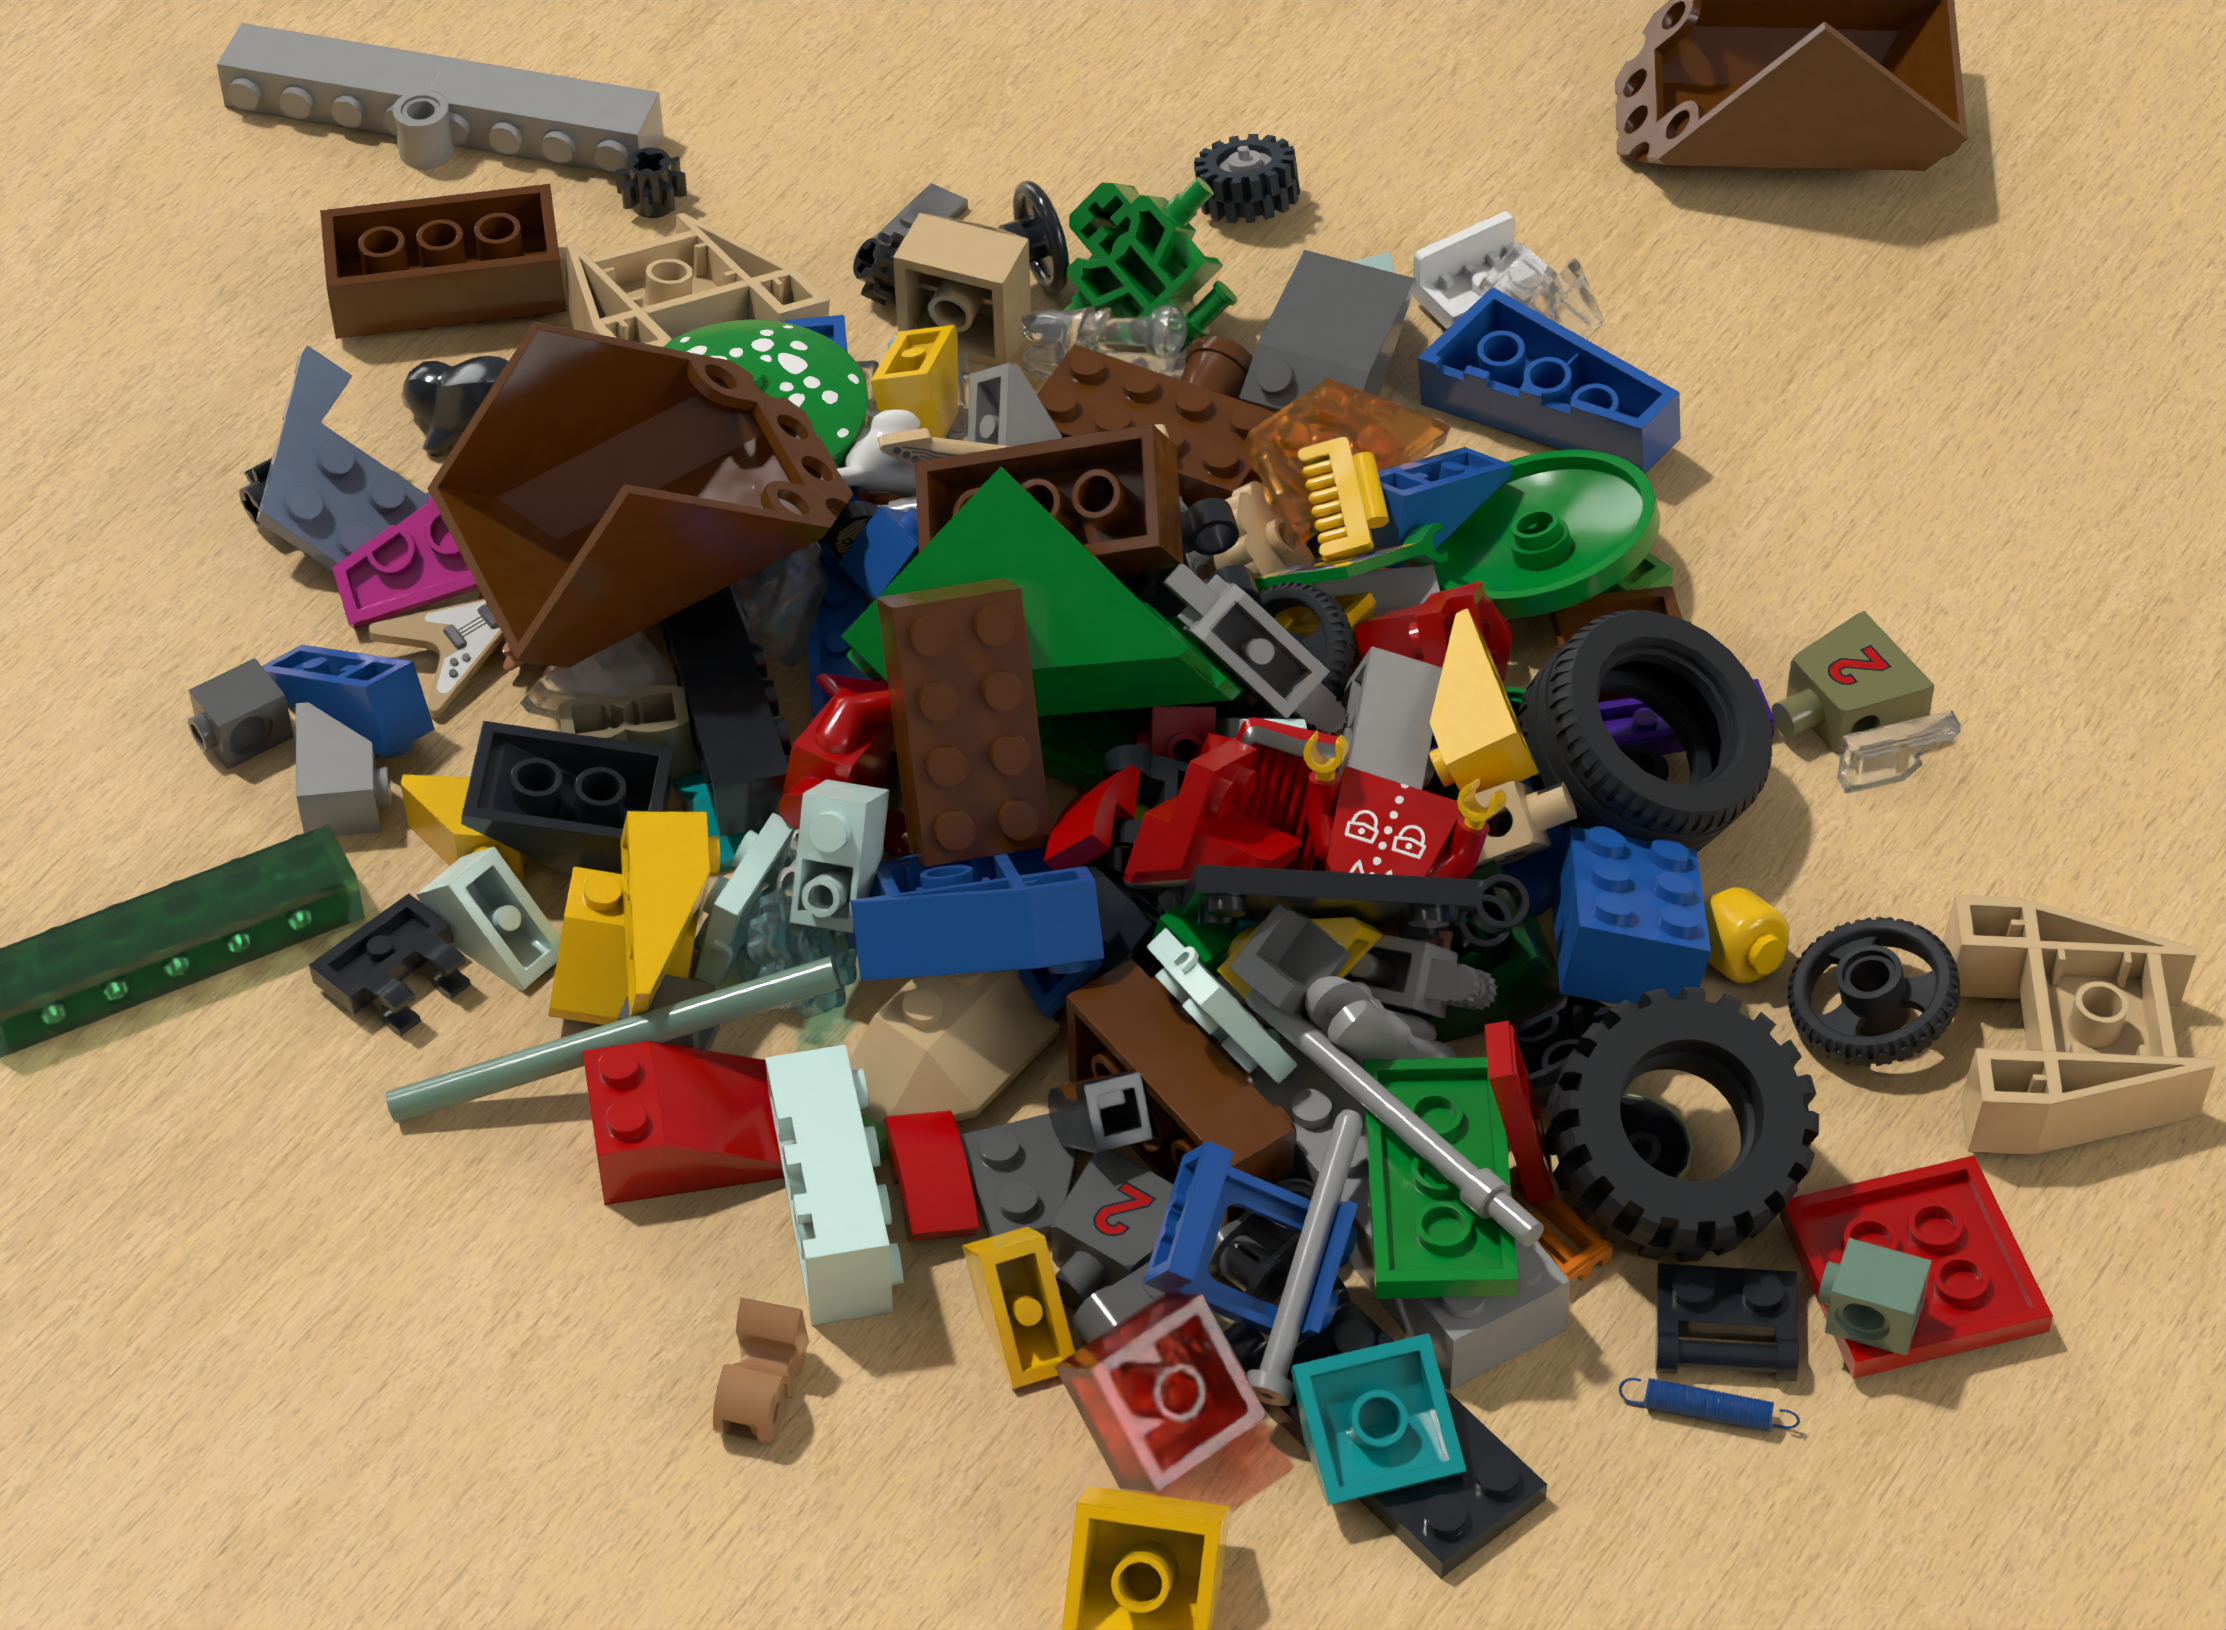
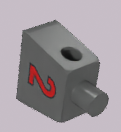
[1051,1149,1174,1310]

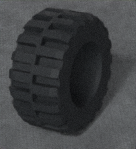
[1545,987,1819,1262]

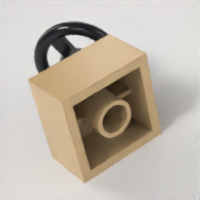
[893,181,1070,367]

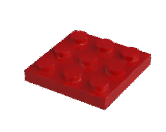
[1779,1155,2053,1379]

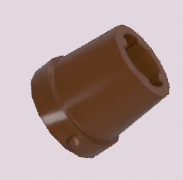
[1180,336,1253,400]

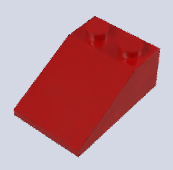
[582,1041,784,1205]

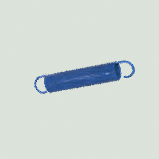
[1619,1377,1800,1432]

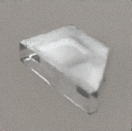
[1837,710,1961,794]

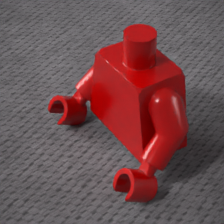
[778,687,911,858]

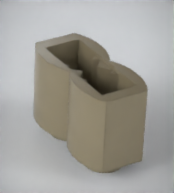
[558,685,695,781]

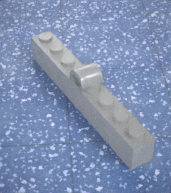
[217,23,664,173]

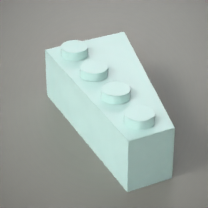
[765,1045,904,1326]

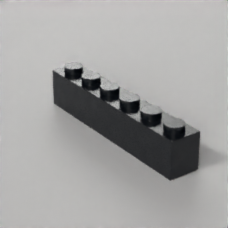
[659,580,791,837]

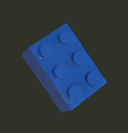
[1551,826,1711,1004]

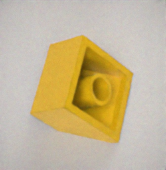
[548,867,701,1025]
[1062,1486,1231,1630]

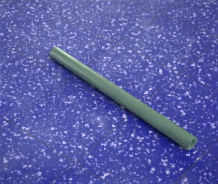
[386,956,841,1123]

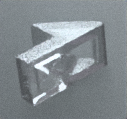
[1478,241,1604,340]

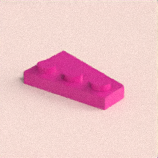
[332,497,479,629]

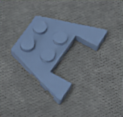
[256,345,431,572]

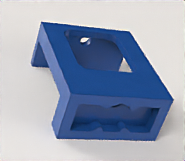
[1143,1141,1358,1343]

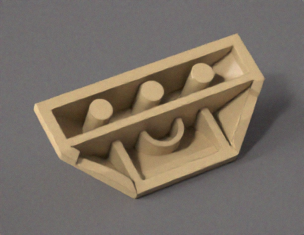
[849,970,1060,1127]

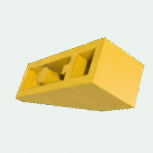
[1429,609,1539,794]
[620,811,720,1017]

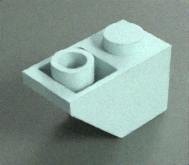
[790,780,889,933]

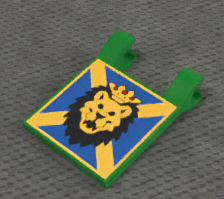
[1255,523,1449,591]

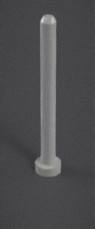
[1243,1109,1363,1406]

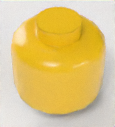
[1704,887,1790,984]

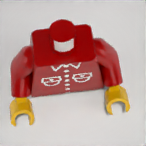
[1303,731,1506,931]

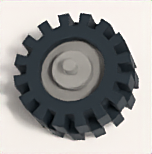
[1194,134,1300,223]

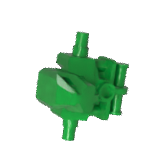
[1056,177,1238,369]

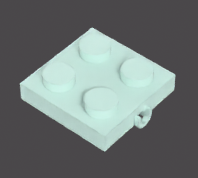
[694,813,795,988]
[1146,928,1298,1084]

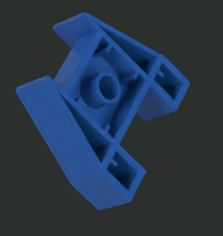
[846,828,1104,981]

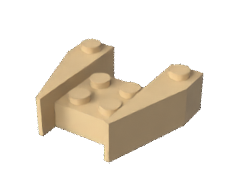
[566,213,830,347]
[1943,894,2216,1155]

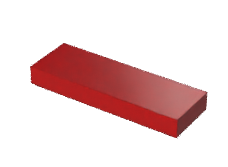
[1485,1021,1555,1204]

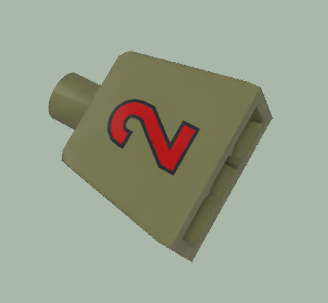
[1772,611,1935,754]

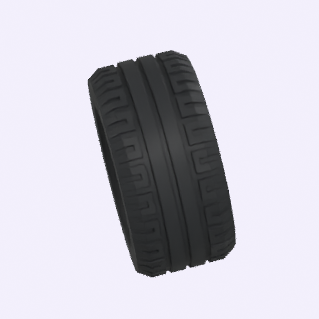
[1517,610,1772,852]

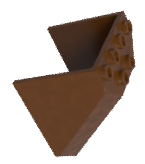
[1615,0,1968,171]
[427,322,853,668]

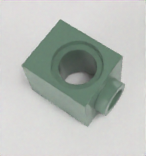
[1817,1238,1931,1356]

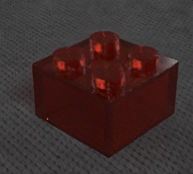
[1054,1293,1267,1492]

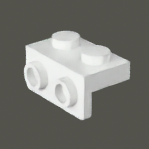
[1412,211,1548,329]

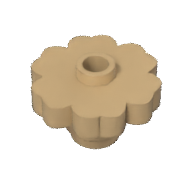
[1205,481,1315,593]

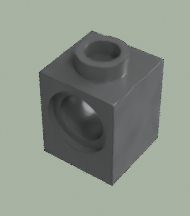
[188,658,294,769]

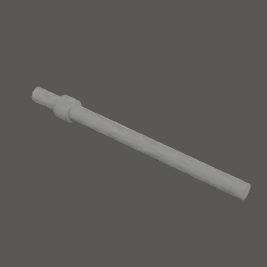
[1246,988,1544,1247]

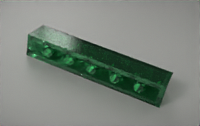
[0,824,365,1058]

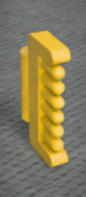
[1298,437,1389,562]

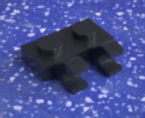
[309,893,471,1036]

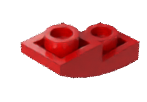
[1044,764,1141,871]
[883,1110,979,1242]

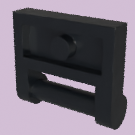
[1655,1263,1799,1381]

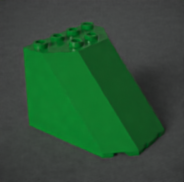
[841,467,1249,716]

